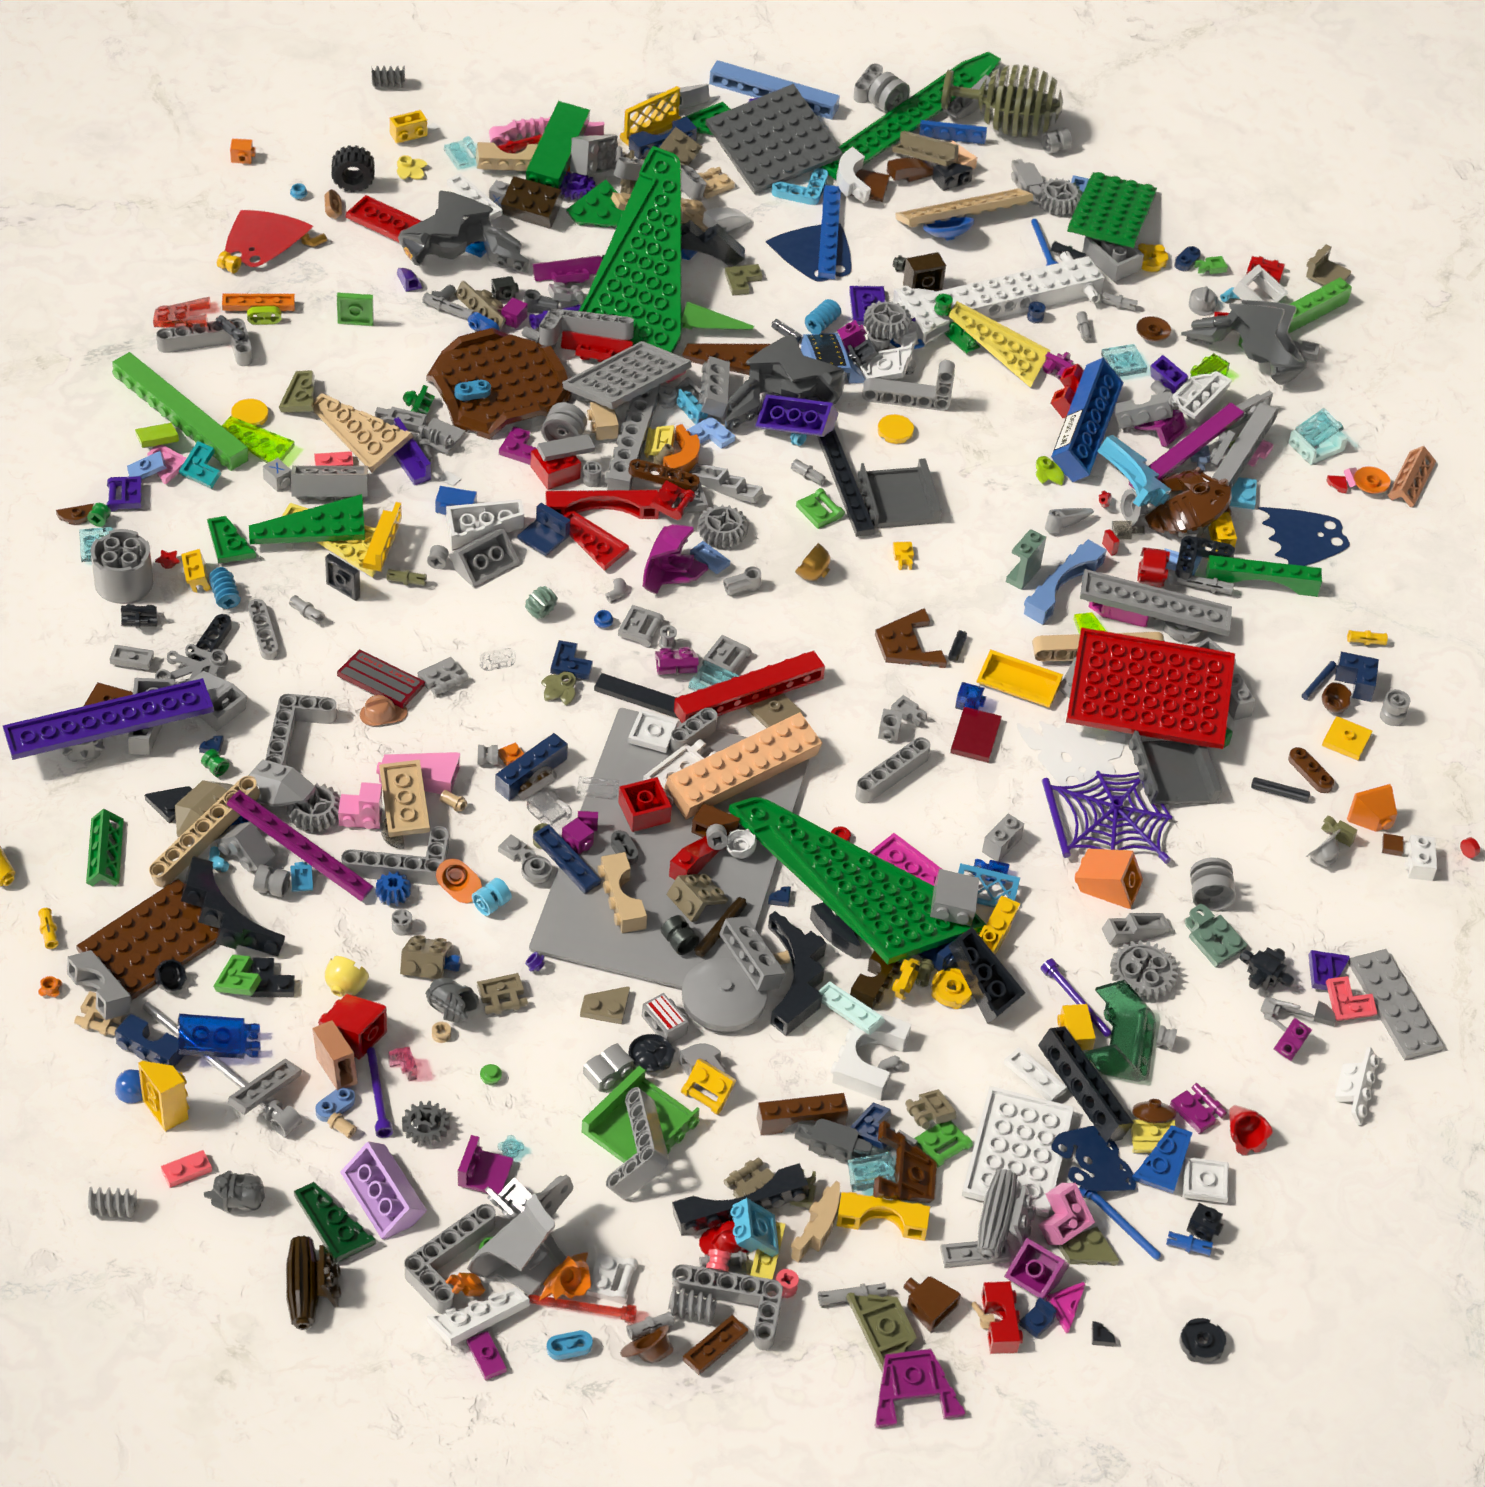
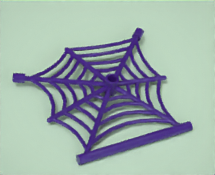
[1042,770,1173,864]

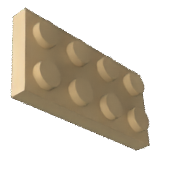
[379,760,430,837]

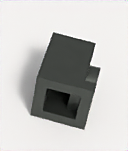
[491,276,519,301]

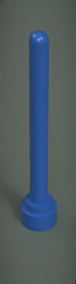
[1031,218,1058,266]
[1079,1186,1161,1260]

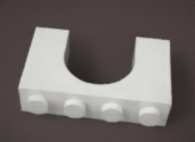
[830,1010,912,1100]

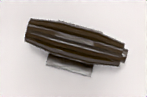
[286,1235,342,1330]

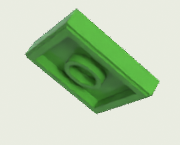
[337,292,374,326]

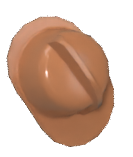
[360,695,407,726]

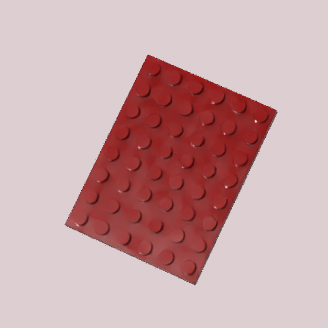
[1066,627,1236,749]

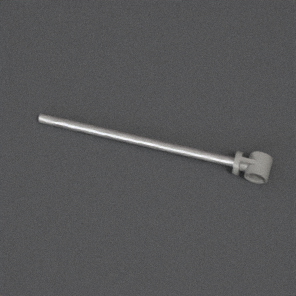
[142,1002,302,1137]

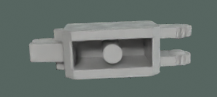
[1011,159,1044,205]

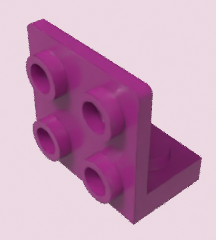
[1134,409,1188,446]
[458,1135,513,1194]

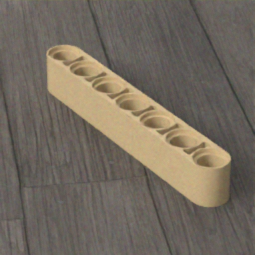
[1032,632,1165,661]
[149,776,260,887]

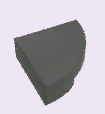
[1313,1001,1336,1027]

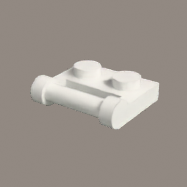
[586,1253,638,1304]

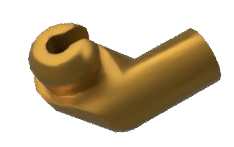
[301,233,327,247]

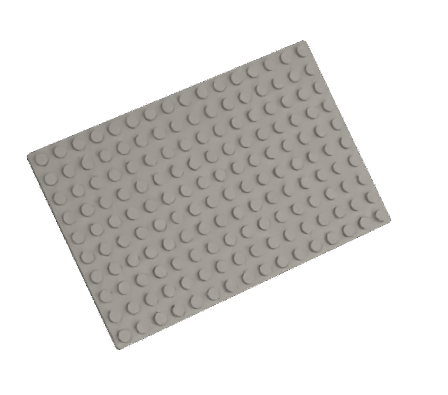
[529,708,809,989]

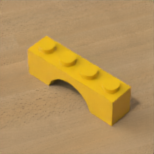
[836,1192,930,1241]

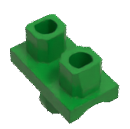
[403,384,435,415]

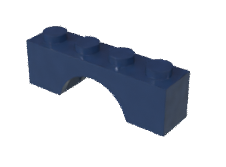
[628,117,697,159]
[495,733,568,801]

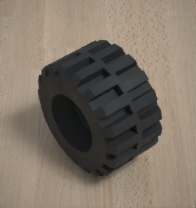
[331,145,375,192]

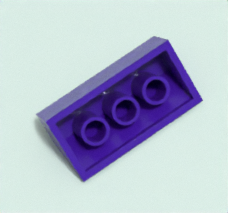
[755,394,839,436]

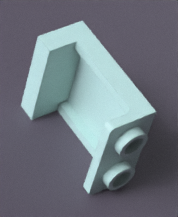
[1288,416,1348,465]

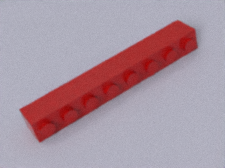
[674,650,825,723]

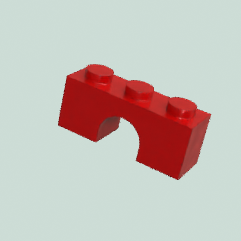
[1050,364,1084,418]
[981,1281,1023,1354]

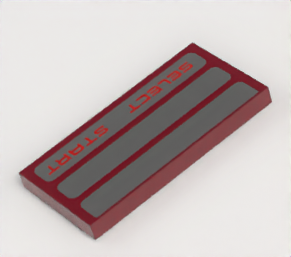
[337,649,425,709]

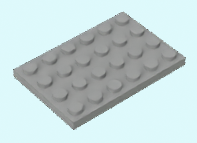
[562,341,692,409]

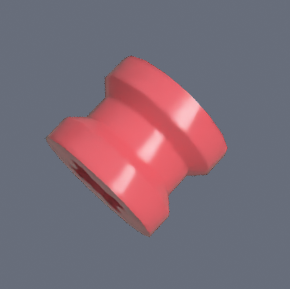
[706,1249,731,1272]
[776,1269,799,1298]

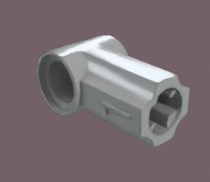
[723,566,761,595]

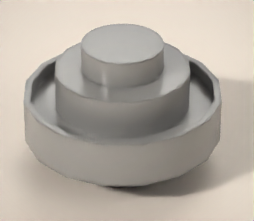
[521,855,552,884]

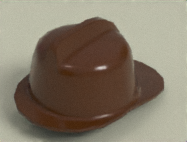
[620,1325,674,1363]

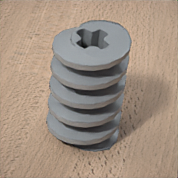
[88,1186,137,1218]
[668,1286,718,1324]

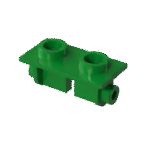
[944,321,980,354]

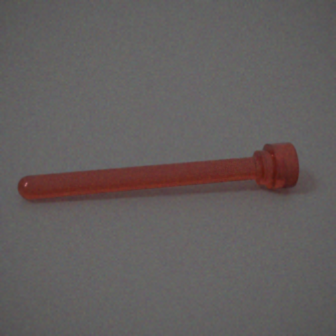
[527,1294,637,1324]

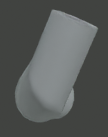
[878,1055,903,1071]

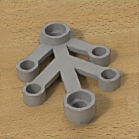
[155,644,228,681]

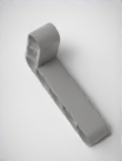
[614,157,707,200]
[539,309,634,346]
[156,318,252,366]
[862,360,955,411]
[265,694,337,765]
[341,826,449,885]
[606,1087,669,1199]
[404,1204,496,1314]
[672,1264,783,1350]

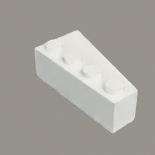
[446,499,524,550]

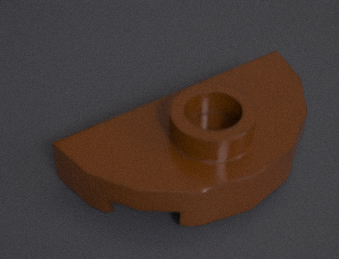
[56,503,94,525]

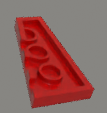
[564,509,629,571]

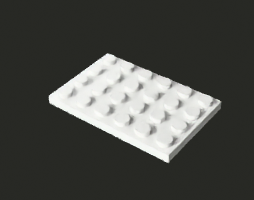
[961,1086,1074,1218]

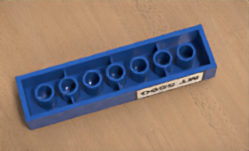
[1051,358,1124,482]

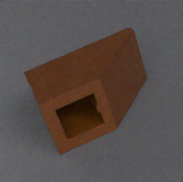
[691,803,740,839]

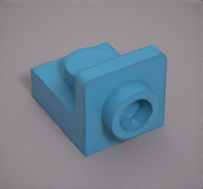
[290,862,313,892]

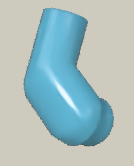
[1220,287,1240,302]
[208,847,229,872]

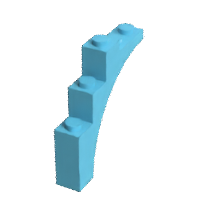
[1097,435,1171,507]

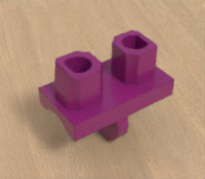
[1043,352,1074,380]
[1273,1017,1313,1061]

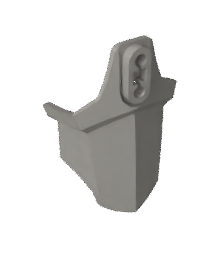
[467,1174,574,1297]

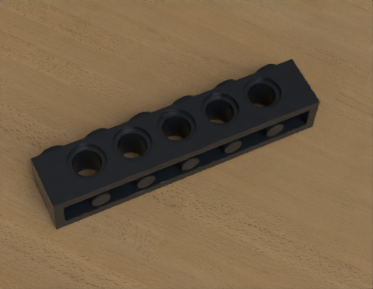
[1038,1026,1134,1142]

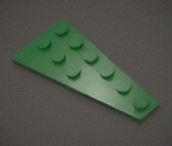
[249,494,365,545]

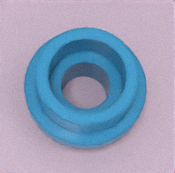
[290,183,307,199]

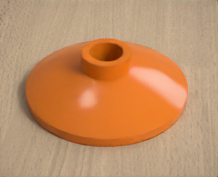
[1354,466,1391,493]

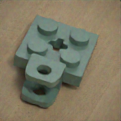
[1185,904,1247,968]

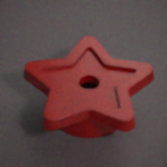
[155,550,180,569]

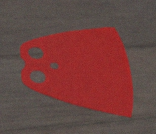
[224,210,314,267]

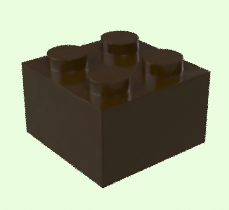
[903,252,946,291]

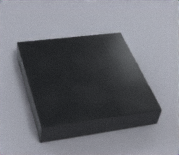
[325,553,360,601]

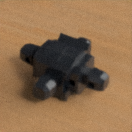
[1239,947,1295,990]

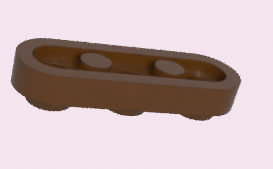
[1288,747,1334,793]

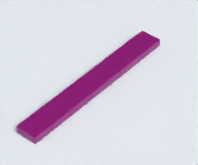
[1129,402,1244,489]
[226,790,374,902]

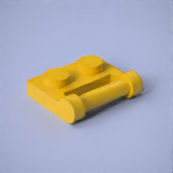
[681,1058,737,1115]

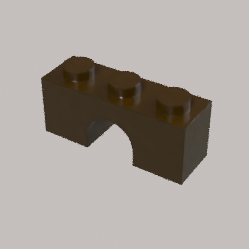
[850,950,902,1010]

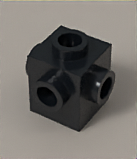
[1186,1203,1224,1242]

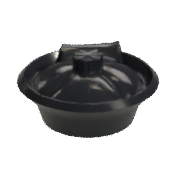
[628,1034,676,1072]

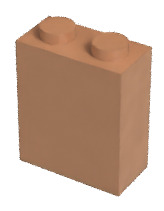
[312,1020,358,1091]

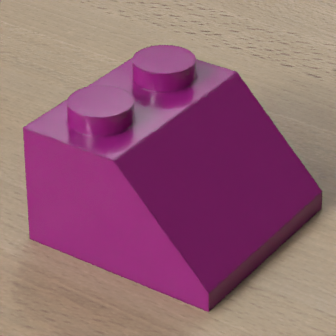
[1004,1238,1070,1299]

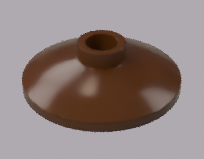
[1136,316,1171,341]
[1132,1099,1176,1123]

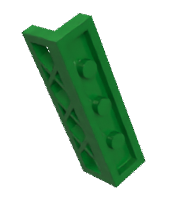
[86,808,124,887]

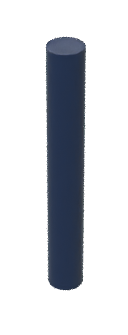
[1301,661,1337,700]

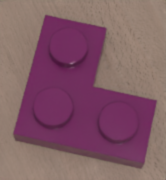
[499,427,537,465]

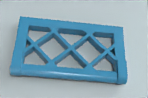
[958,863,1020,908]

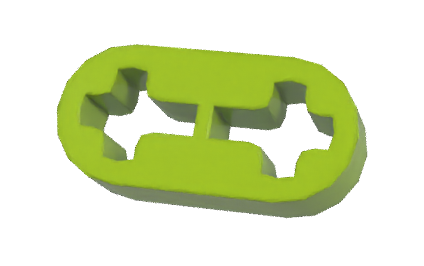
[247,306,281,325]

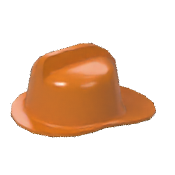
[436,859,482,903]

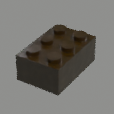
[501,176,563,229]

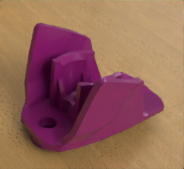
[642,524,708,594]

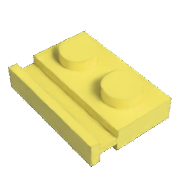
[644,425,676,458]
[1131,1120,1175,1153]

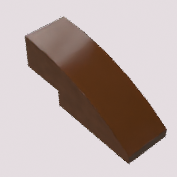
[886,158,934,182]

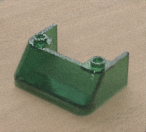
[1085,979,1156,1082]

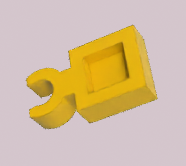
[892,542,914,570]

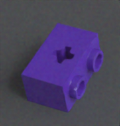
[1150,355,1188,394]

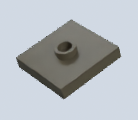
[746,693,802,728]

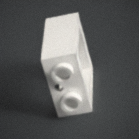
[1232,265,1288,303]

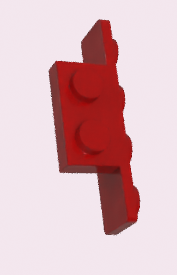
[561,330,633,362]

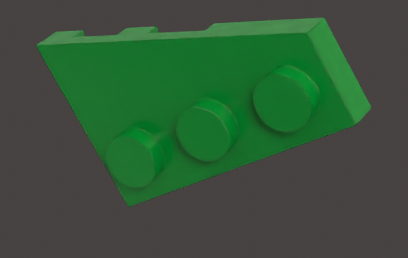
[207,516,256,564]

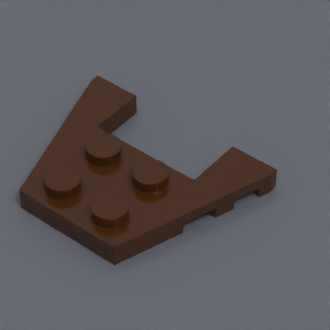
[875,608,947,668]
[873,1120,937,1203]

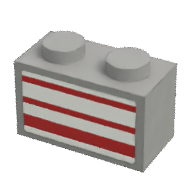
[641,993,689,1043]

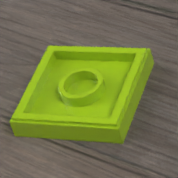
[135,422,179,448]

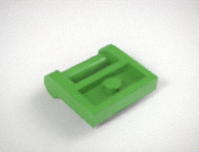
[796,488,845,529]
[914,1120,973,1168]

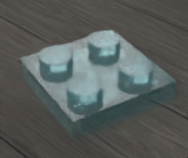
[1101,344,1147,377]
[848,1151,896,1192]

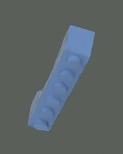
[1024,539,1107,625]

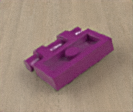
[1170,1083,1227,1134]

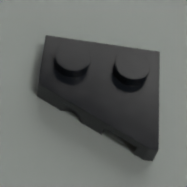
[144,786,192,823]

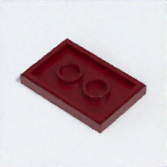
[950,707,1002,763]

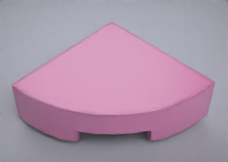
[1344,467,1357,488]

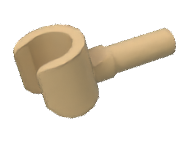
[971,1302,995,1329]

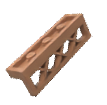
[1388,446,1436,507]

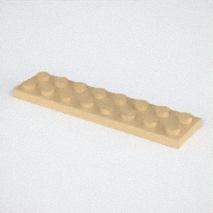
[895,188,1034,227]

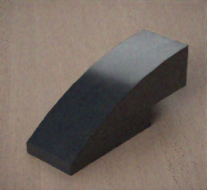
[810,902,861,959]

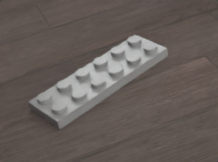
[1348,949,1444,1061]

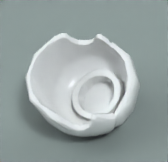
[726,829,757,859]

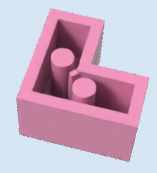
[338,782,383,829]
[1038,1183,1095,1245]

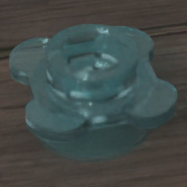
[497,1135,524,1158]

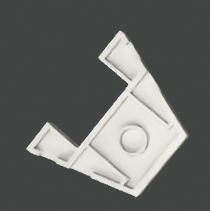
[856,331,918,380]

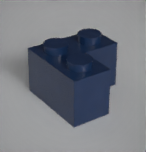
[1334,651,1379,702]

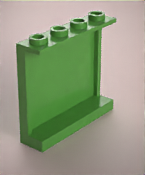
[581,1066,700,1163]

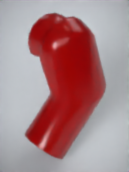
[1099,490,1112,508]

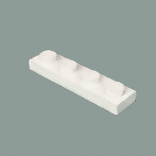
[447,174,502,221]

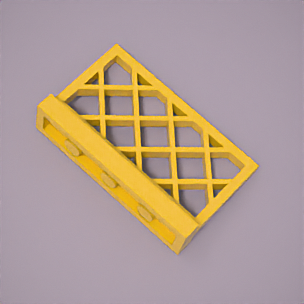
[620,86,682,146]

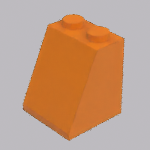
[1075,849,1143,909]

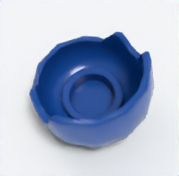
[115,1069,143,1103]

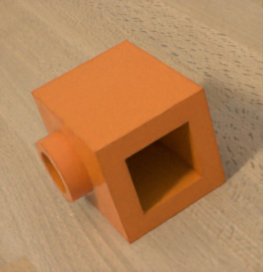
[230,139,256,164]

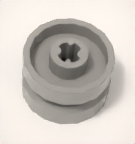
[868,72,910,114]
[541,402,587,442]

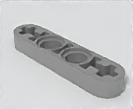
[248,599,278,660]

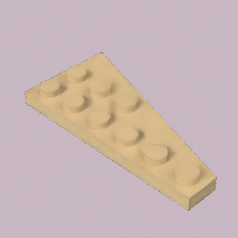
[611,192,708,232]
[313,393,414,473]

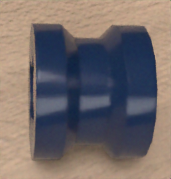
[1027,301,1046,324]

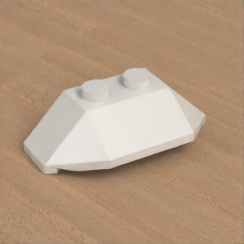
[1172,371,1232,423]

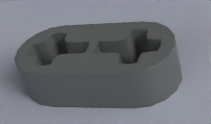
[611,830,638,866]

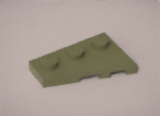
[279,370,315,413]

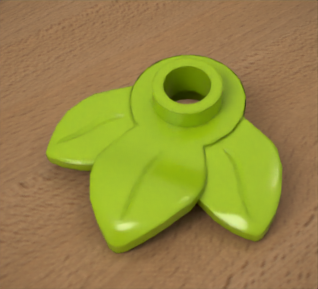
[1036,456,1064,485]

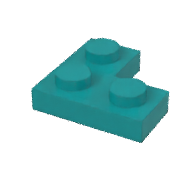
[179,441,221,489]

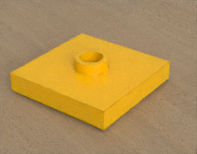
[1322,716,1373,760]

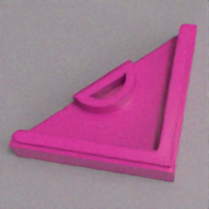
[1046,1282,1085,1333]

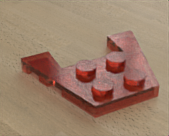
[153,297,211,327]

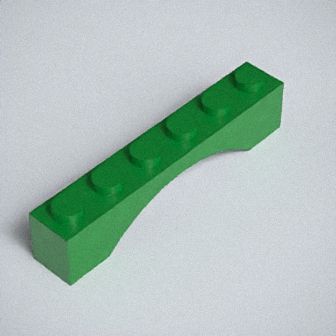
[1205,555,1322,597]

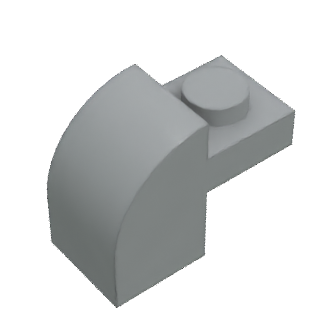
[679,1043,726,1076]

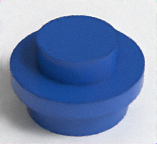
[594,610,613,628]

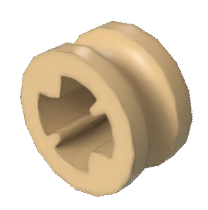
[432,1022,451,1043]

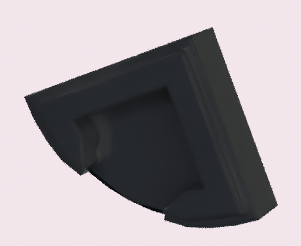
[1091,1321,1116,1347]

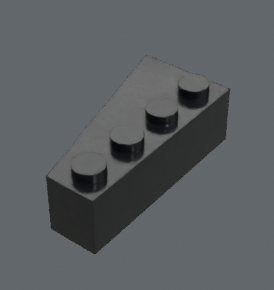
[949,927,1025,1024]

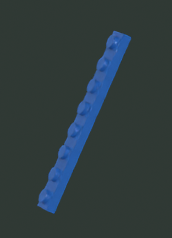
[818,185,841,279]

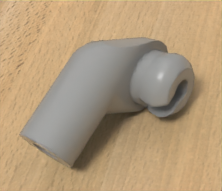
[605,578,626,602]

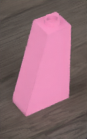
[376,752,460,794]

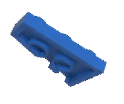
[1131,1125,1193,1194]

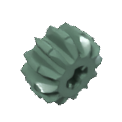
[525,586,558,619]

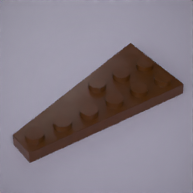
[682,343,770,375]

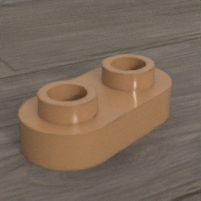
[324,189,342,219]

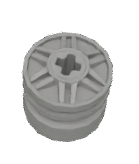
[1190,857,1236,911]

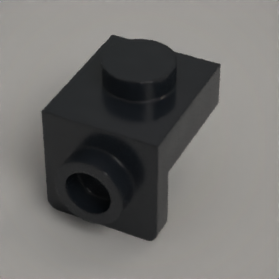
[847,339,879,366]

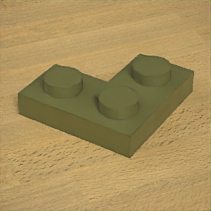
[724,264,763,296]

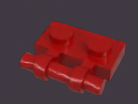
[1246,256,1285,283]

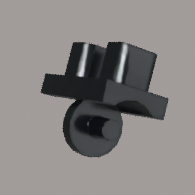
[121,604,158,629]

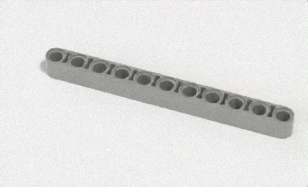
[1178,402,1278,538]

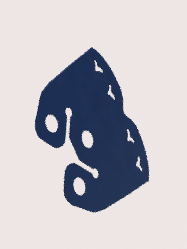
[1051,1125,1136,1191]

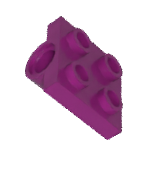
[655,647,699,675]

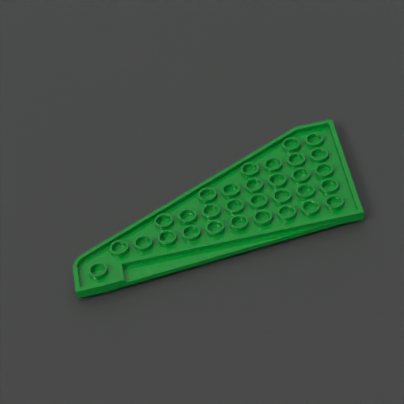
[579,146,681,353]
[728,797,986,965]

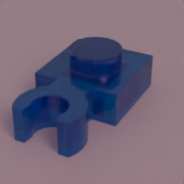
[972,859,1010,884]

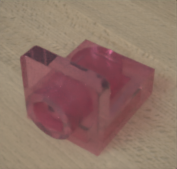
[388,1046,417,1082]

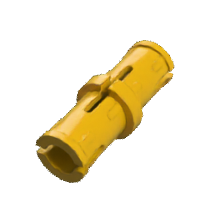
[1347,630,1388,645]
[38,908,59,949]

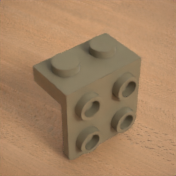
[1306,244,1351,286]
[666,874,728,922]
[400,935,452,979]

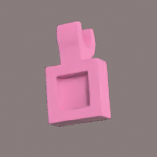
[1248,440,1274,467]

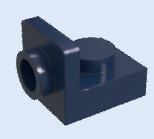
[1019,1297,1057,1339]

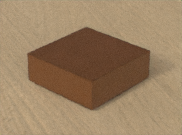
[1382,833,1404,856]

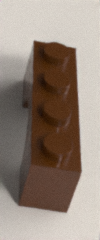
[756,1093,849,1136]

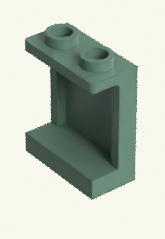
[1006,529,1047,590]

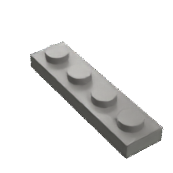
[227,1058,302,1115]

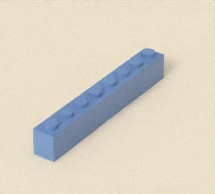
[709,60,840,120]

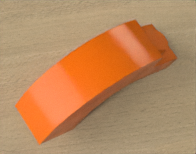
[663,424,700,480]

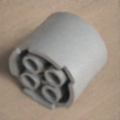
[90,529,153,604]

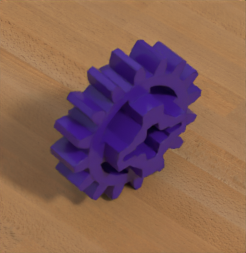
[559,172,595,200]

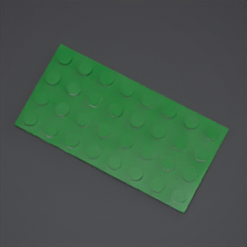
[1067,172,1157,248]

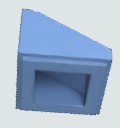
[1071,175,1089,194]

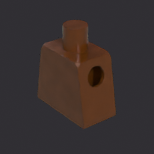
[903,1276,961,1333]

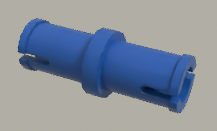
[1166,1231,1213,1256]

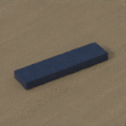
[532,824,601,894]

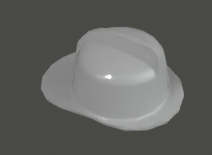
[1189,286,1218,316]
[1120,489,1148,526]
[1306,829,1341,867]

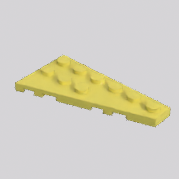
[949,301,1051,388]
[282,503,395,578]

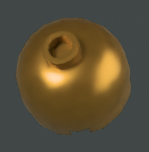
[795,543,831,581]

